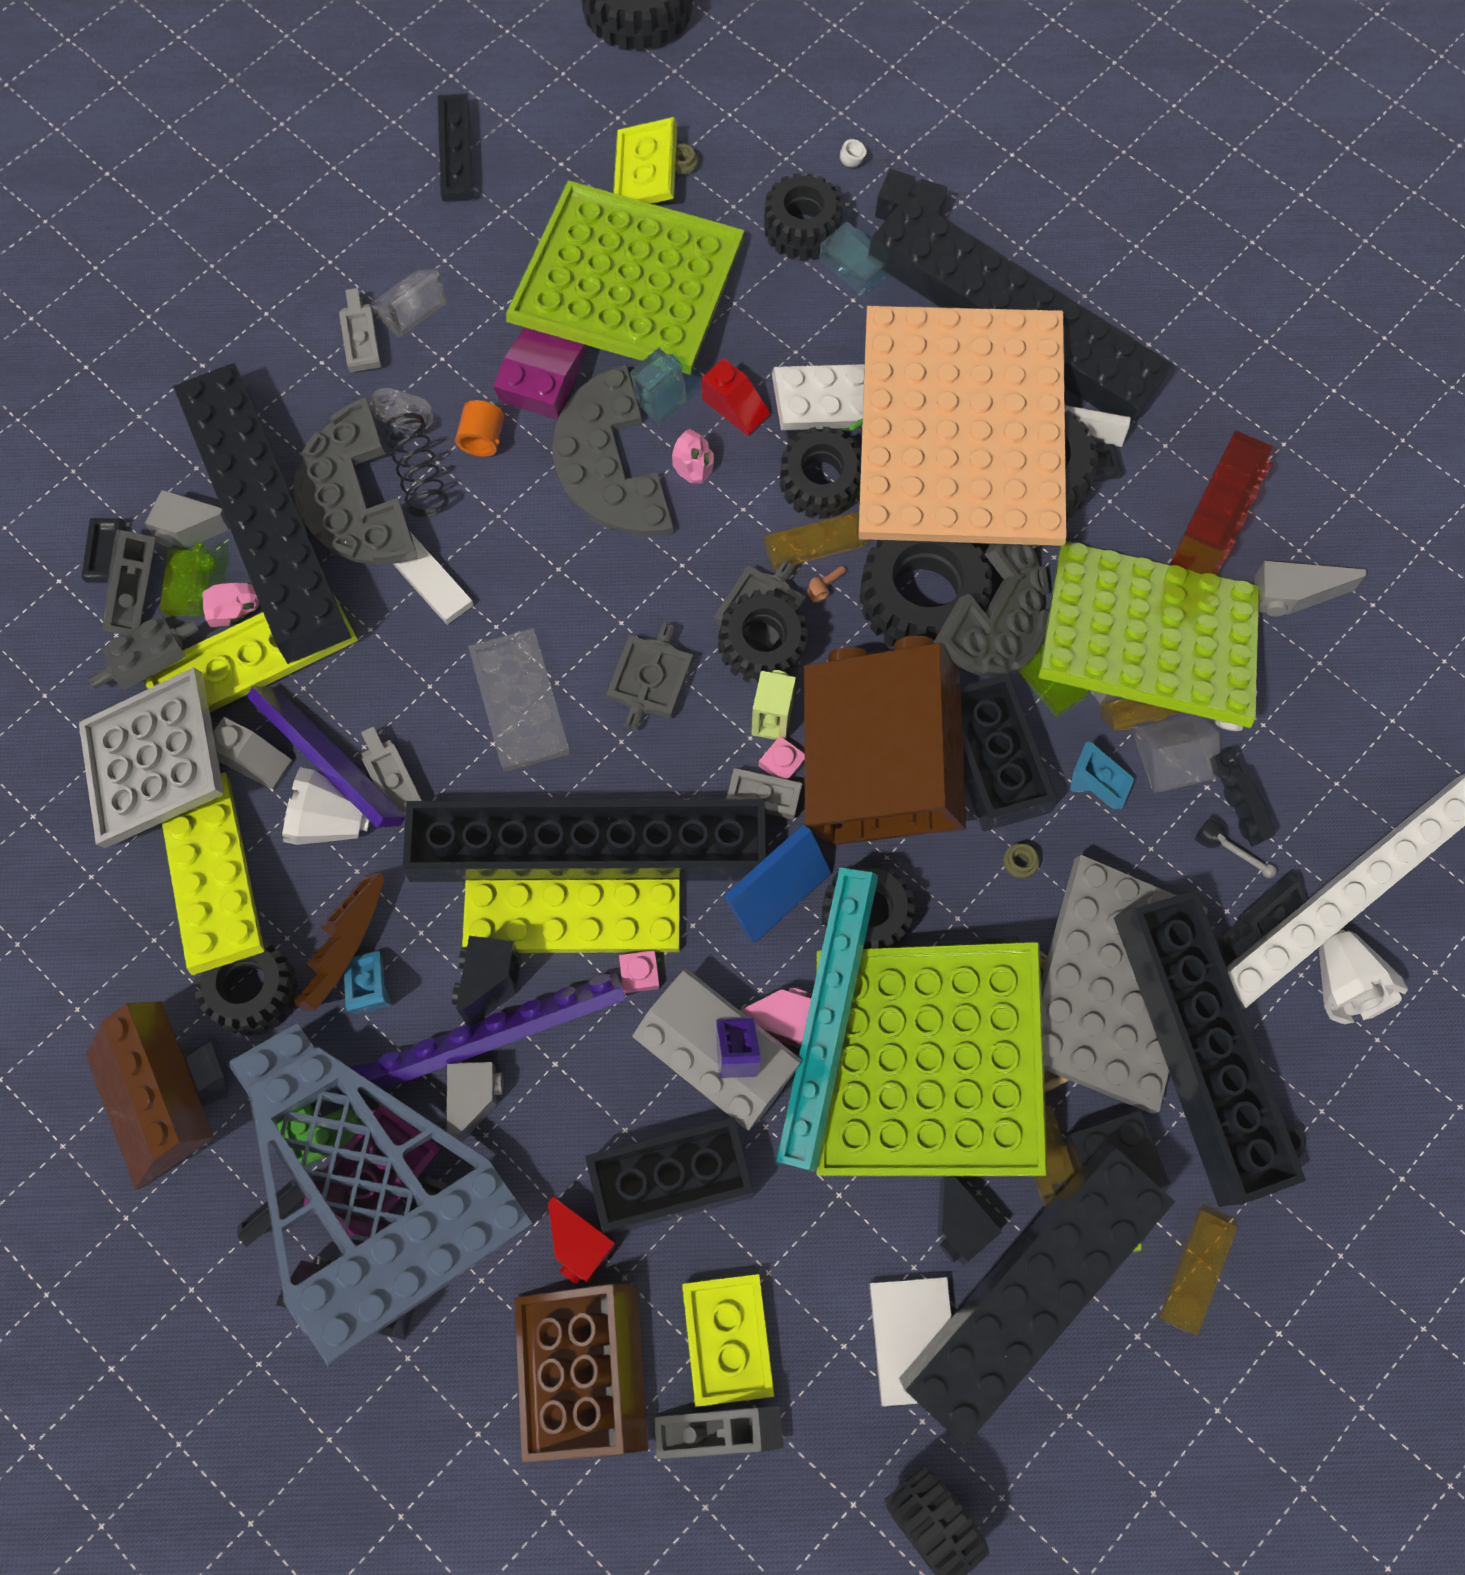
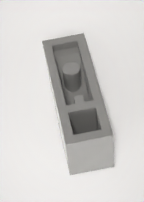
[1254,561,1366,616]

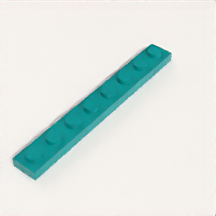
[776,867,879,1171]

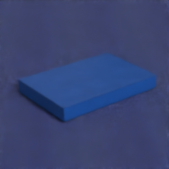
[724,825,831,943]

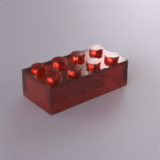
[1169,430,1273,574]

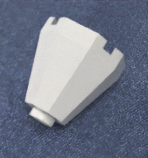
[282,767,370,845]
[1319,930,1408,1024]

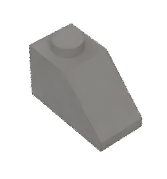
[145,490,230,549]
[213,717,293,791]
[447,1062,504,1142]

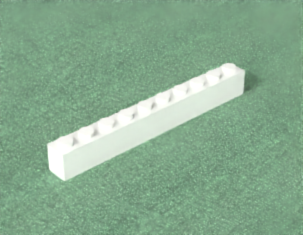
[1226,774,1465,1009]

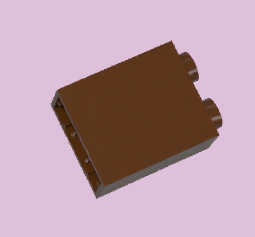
[804,636,966,846]

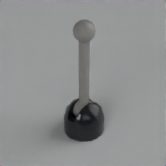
[1194,817,1277,878]

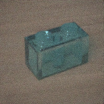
[819,222,890,298]
[630,347,687,425]

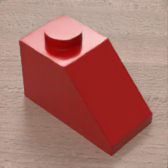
[701,358,770,437]
[548,1197,617,1285]

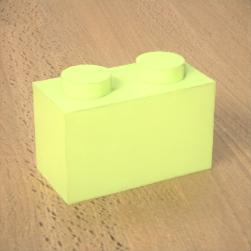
[752,670,796,740]

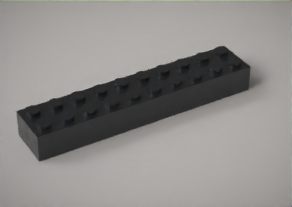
[867,195,1172,427]
[173,362,352,664]
[402,799,766,882]

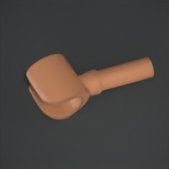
[807,566,846,603]

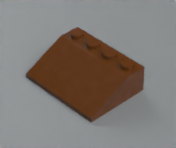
[86,1001,214,1190]
[515,1284,649,1463]

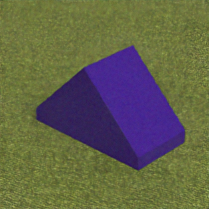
[716,1018,761,1078]

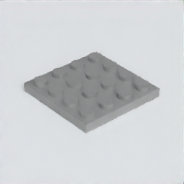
[79,667,224,848]

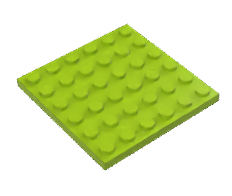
[506,180,745,375]
[1038,542,1259,728]
[817,942,1048,1176]

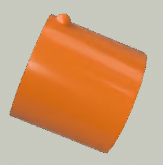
[454,400,505,457]

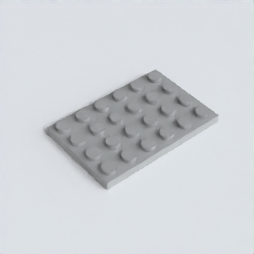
[1041,855,1208,1114]

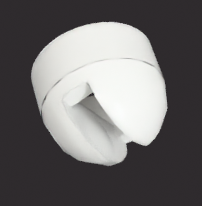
[840,139,866,168]

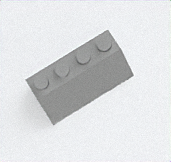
[632,968,802,1131]

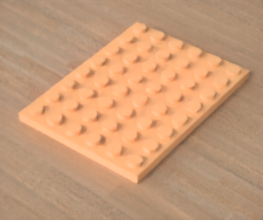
[858,306,1066,546]

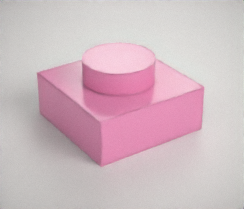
[758,736,805,780]
[619,951,660,993]

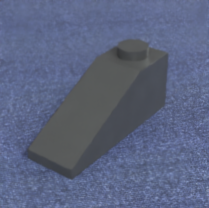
[102,529,156,635]
[654,1406,784,1459]

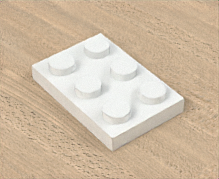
[772,364,865,430]

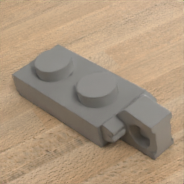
[339,288,381,373]
[361,726,422,815]

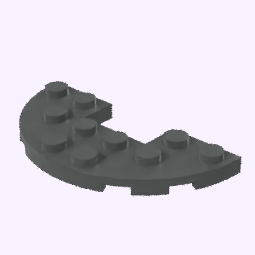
[552,364,674,537]
[294,397,418,564]
[933,543,1049,676]

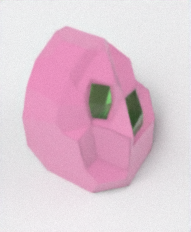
[672,429,714,483]
[203,583,260,627]

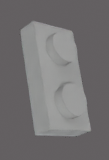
[726,768,802,820]

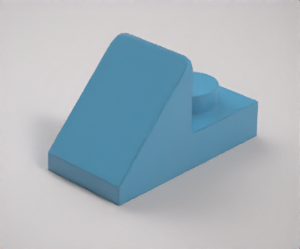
[1070,742,1134,809]
[344,951,392,1015]

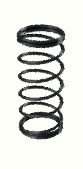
[383,413,449,517]

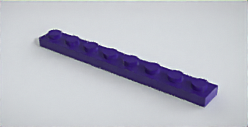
[337,973,626,1098]

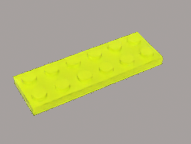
[144,595,358,712]
[162,772,265,975]
[462,879,680,953]

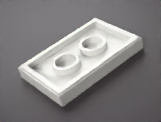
[869,1277,951,1406]

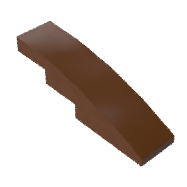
[292,873,385,1011]

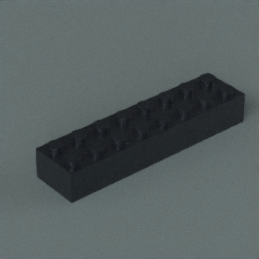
[1114,890,1306,1207]
[899,1142,1175,1446]

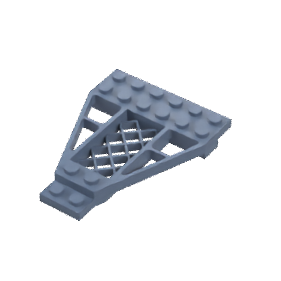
[230,1023,533,1366]

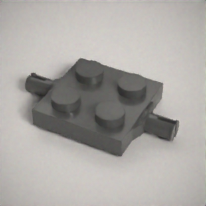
[713,560,806,652]
[87,616,200,691]
[606,623,693,731]

